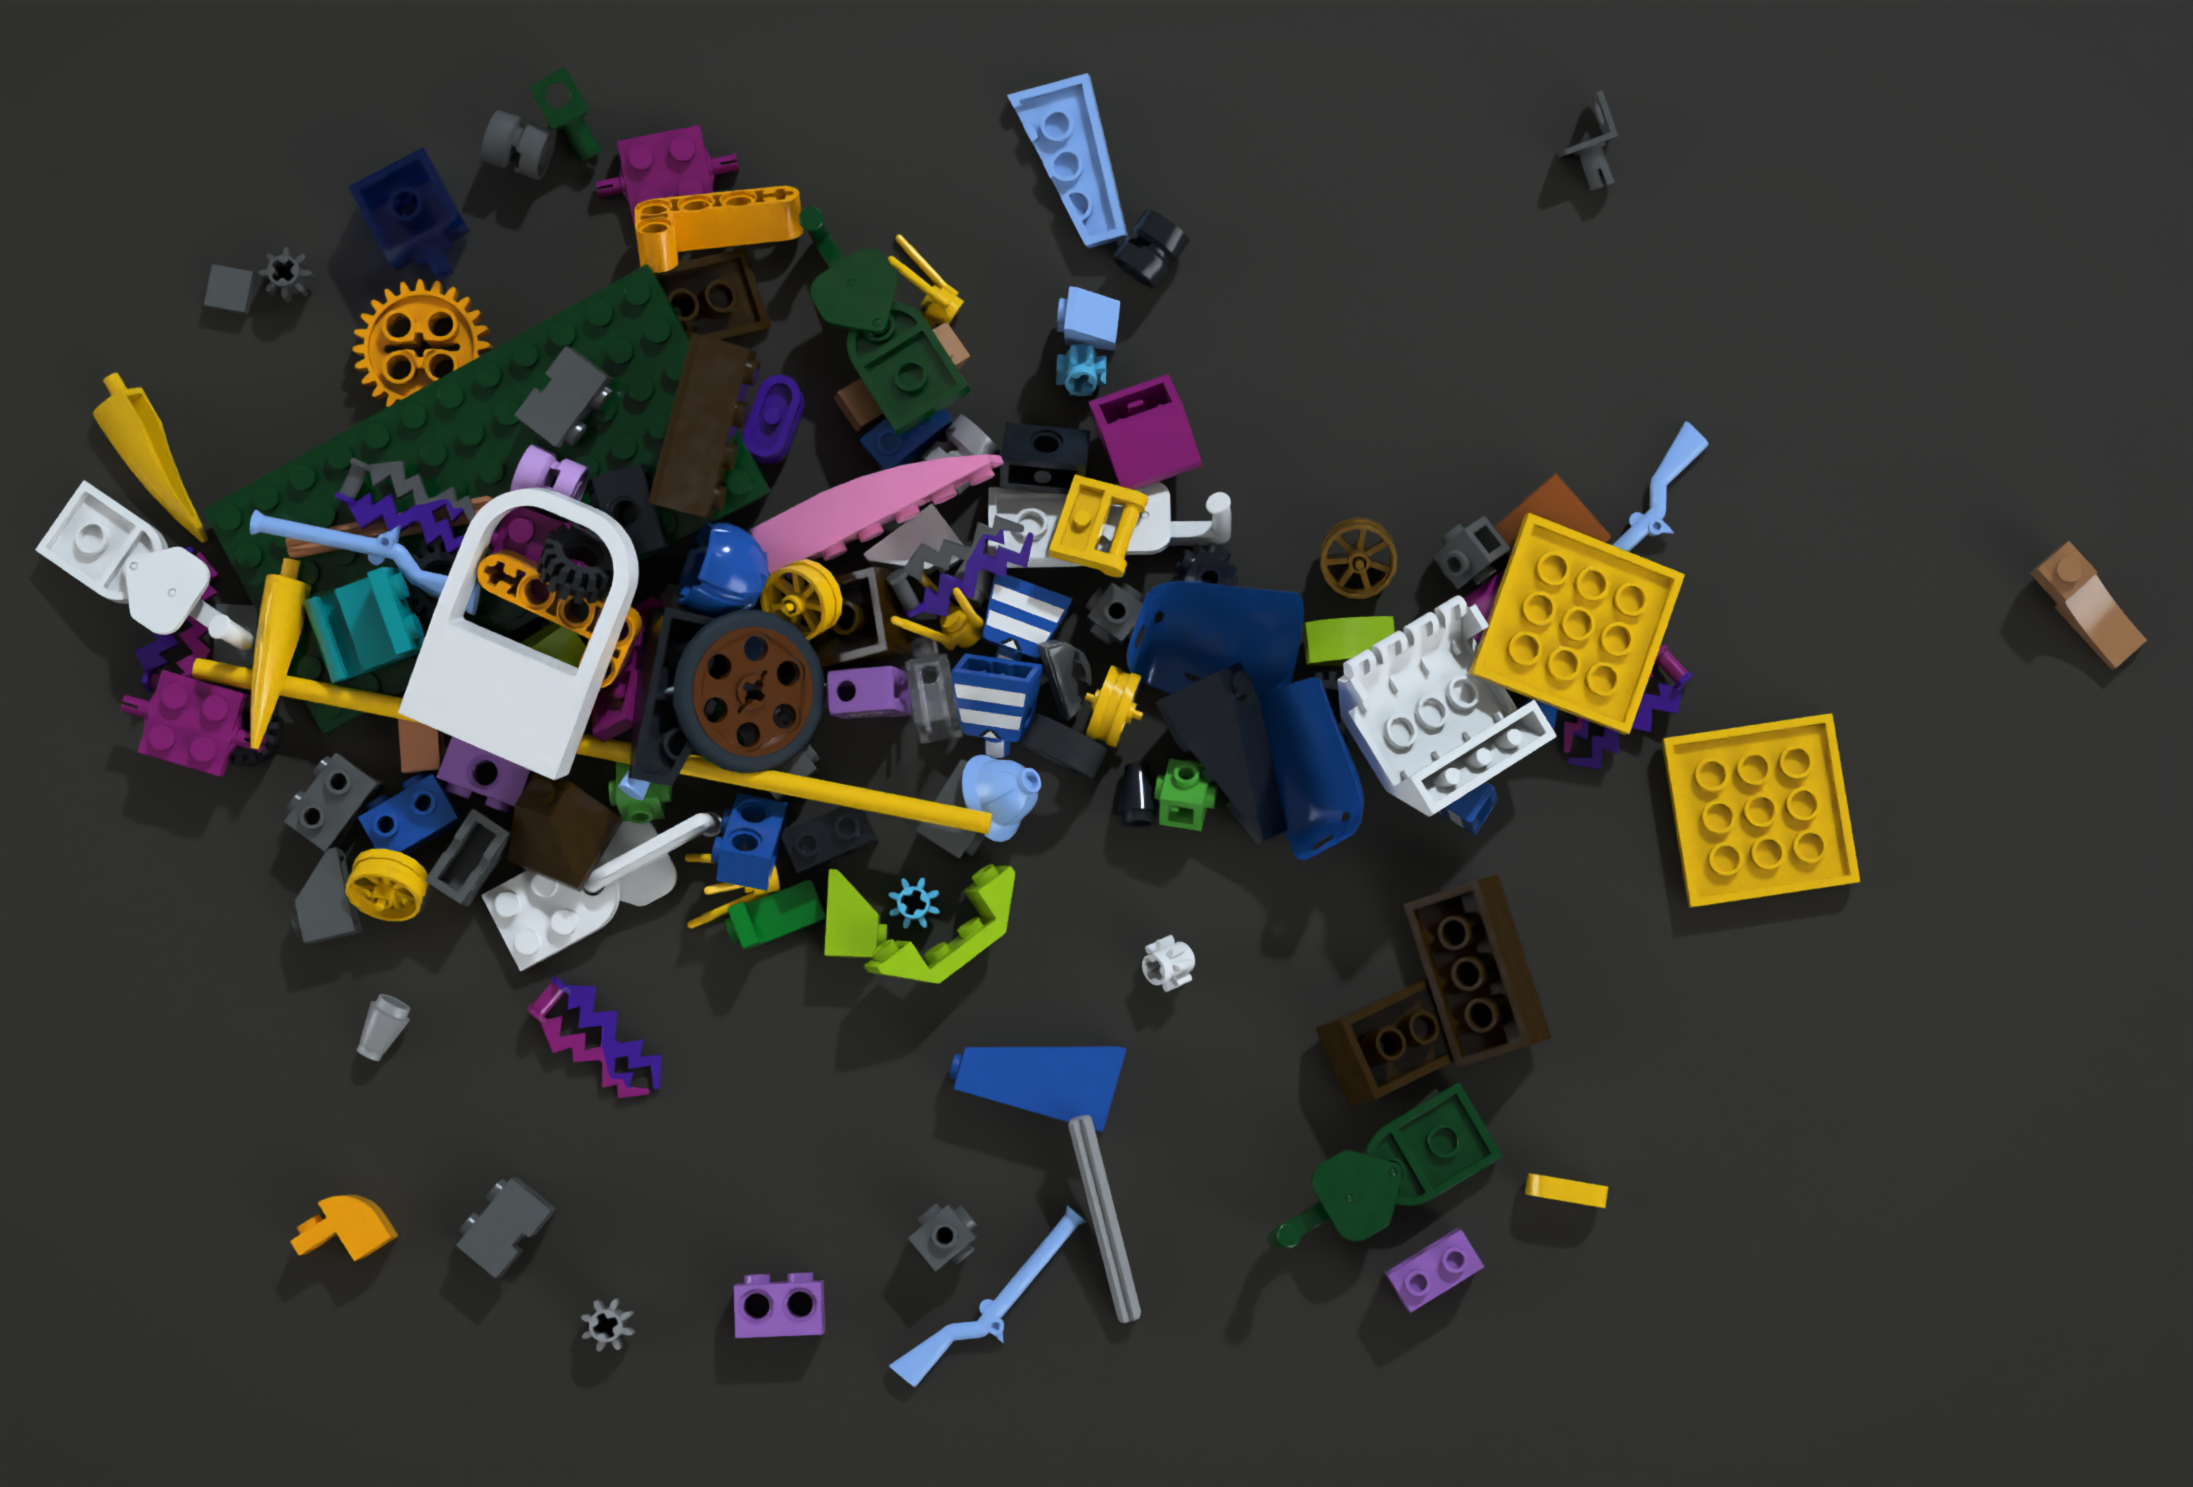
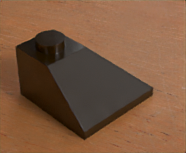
[507,772,623,892]

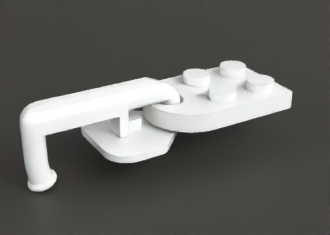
[35,480,255,650]
[988,481,1231,568]
[481,812,722,971]

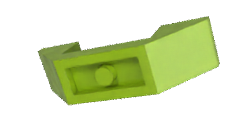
[864,864,1016,984]

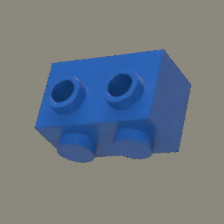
[358,772,465,855]

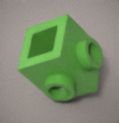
[1154,759,1218,831]
[609,762,673,824]

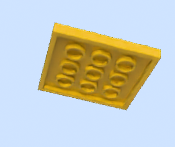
[1468,513,1685,735]
[1661,713,1860,908]

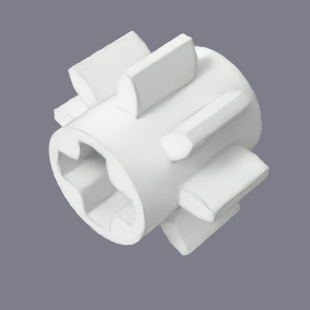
[1142,935,1195,992]

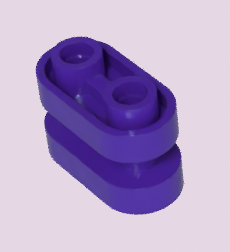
[743,375,805,465]

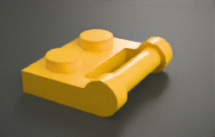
[1049,475,1149,577]

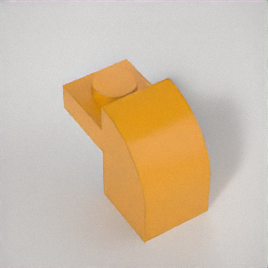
[290,1195,398,1261]

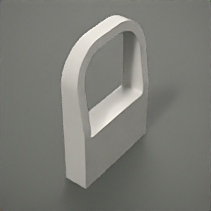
[398,488,639,780]

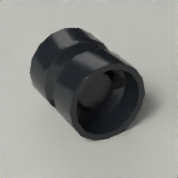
[1111,209,1190,289]

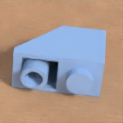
[1057,286,1120,351]

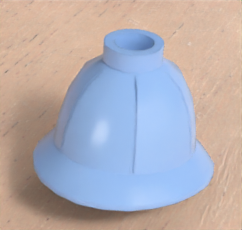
[962,755,1041,842]

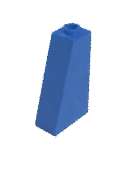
[948,1046,1127,1132]

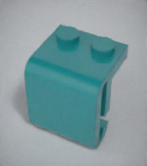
[303,567,425,684]

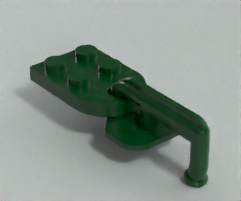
[799,206,971,437]
[1267,1082,1503,1249]

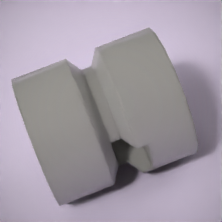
[920,414,1001,495]

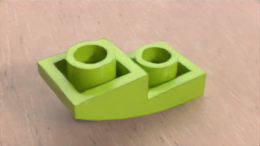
[1302,616,1395,666]

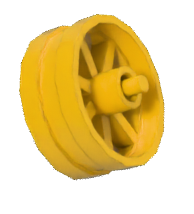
[760,559,843,641]
[1084,665,1143,748]
[345,849,428,921]

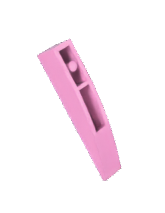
[750,454,1004,580]

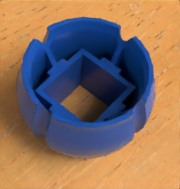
[677,521,769,618]

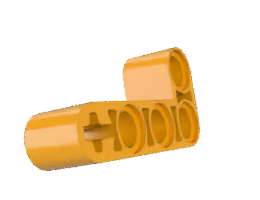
[634,186,804,273]
[477,549,642,688]

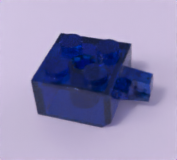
[348,147,471,281]

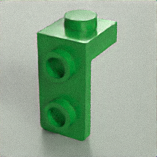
[724,880,826,950]

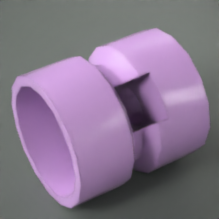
[510,444,590,501]

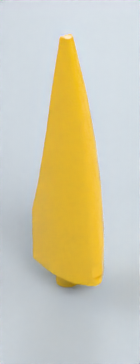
[93,372,209,543]
[250,558,311,749]

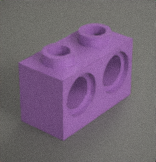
[1384,1228,1484,1313]
[734,1272,825,1338]

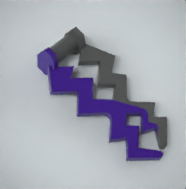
[334,458,476,555]
[886,515,1034,618]

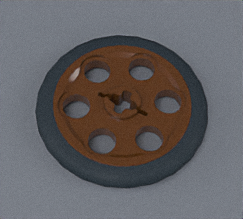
[673,610,825,773]

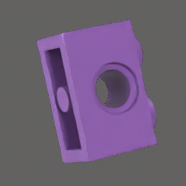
[436,736,535,814]

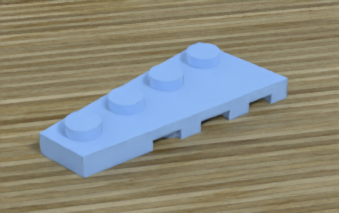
[1007,73,1128,248]

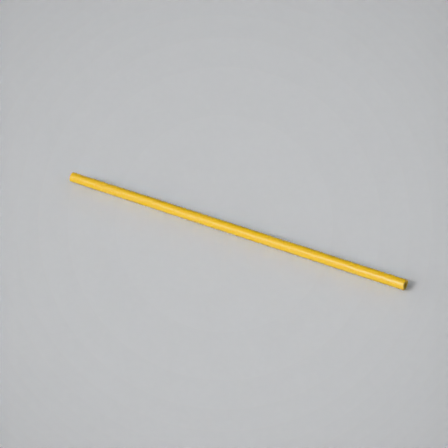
[192,658,993,834]

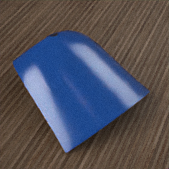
[1126,581,1304,698]
[1259,677,1364,861]

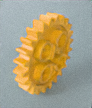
[352,279,493,407]

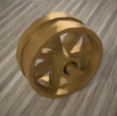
[1320,517,1397,599]

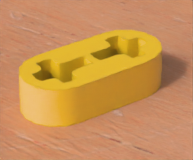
[1525,1173,1609,1208]

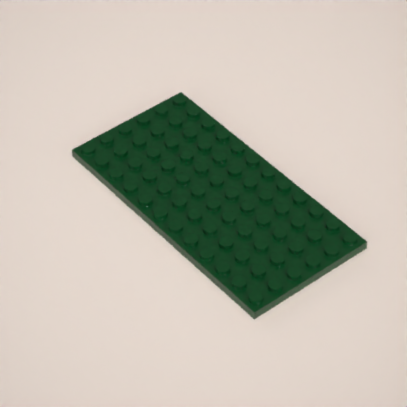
[203,264,771,735]

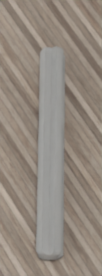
[1068,1115,1141,1323]

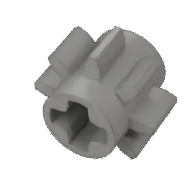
[581,1298,635,1352]

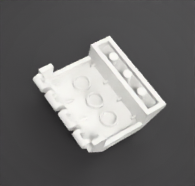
[1338,595,1557,817]

